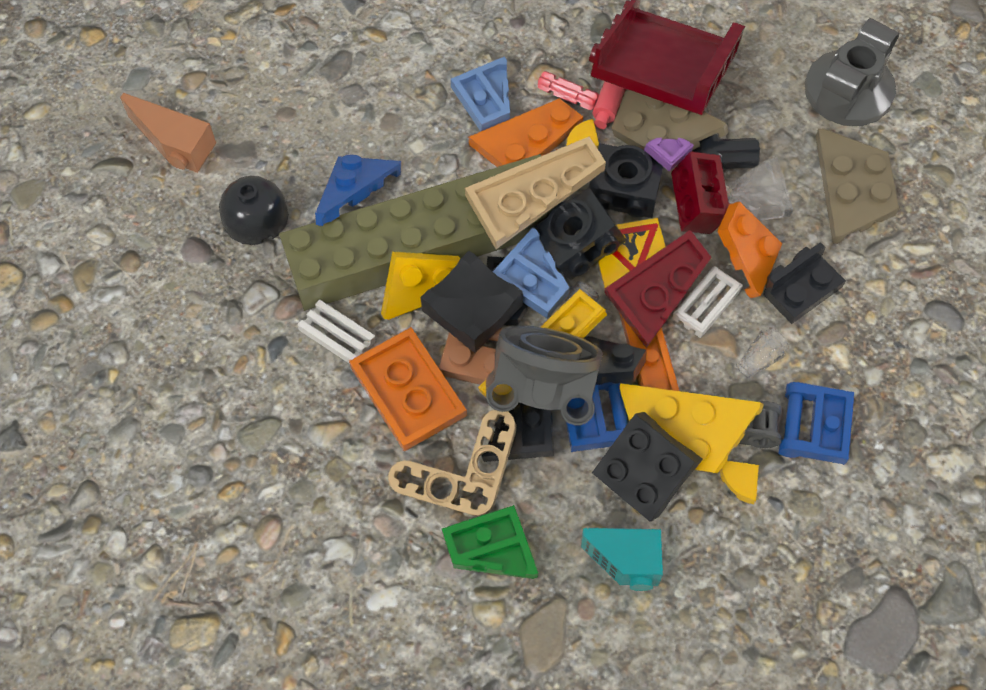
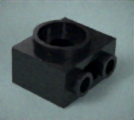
[589,143,663,218]
[533,187,627,281]

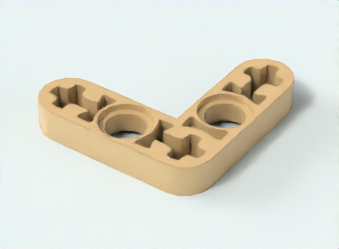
[388,410,516,516]

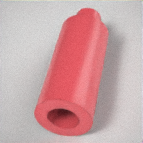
[592,81,626,129]

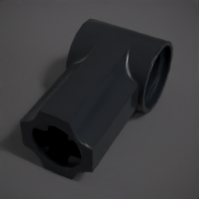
[692,134,760,169]

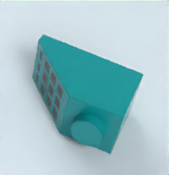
[581,528,663,591]

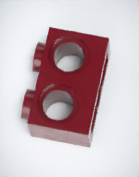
[671,152,729,234]

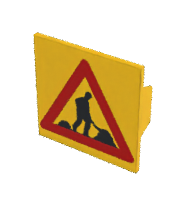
[598,218,666,289]

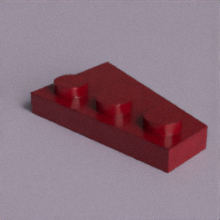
[604,230,712,348]

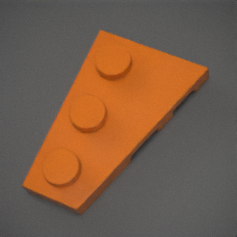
[468,98,583,167]

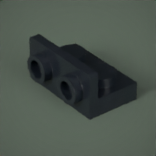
[763,242,846,324]

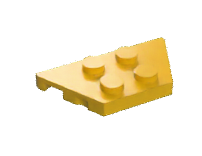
[619,383,763,474]

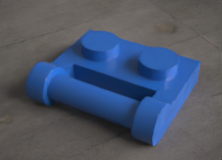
[566,382,629,452]
[779,382,854,465]

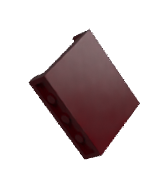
[589,0,745,115]

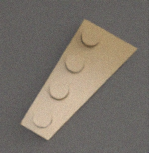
[465,136,606,249]

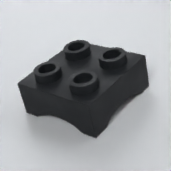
[420,251,523,353]
[592,412,703,522]

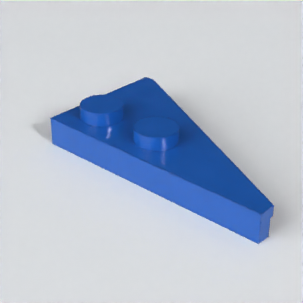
[315,154,401,226]

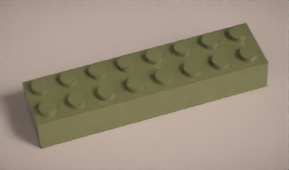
[279,154,561,311]

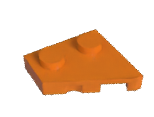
[718,201,783,298]

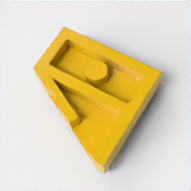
[381,252,460,320]

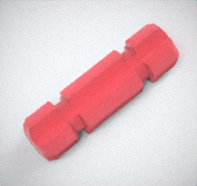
[538,71,599,110]

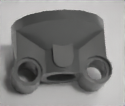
[805,18,900,126]
[486,326,603,425]

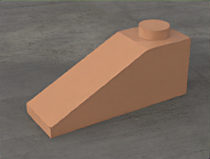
[120,93,216,173]

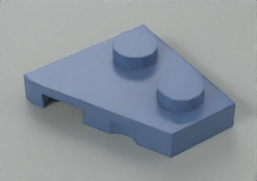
[451,56,510,131]
[493,228,569,319]

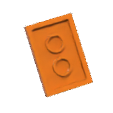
[349,327,467,452]

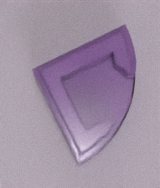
[644,137,694,172]

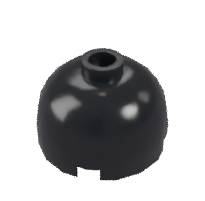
[219,175,289,245]

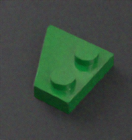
[441,505,539,579]

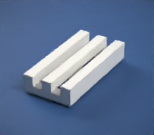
[672,266,743,338]
[297,299,376,364]

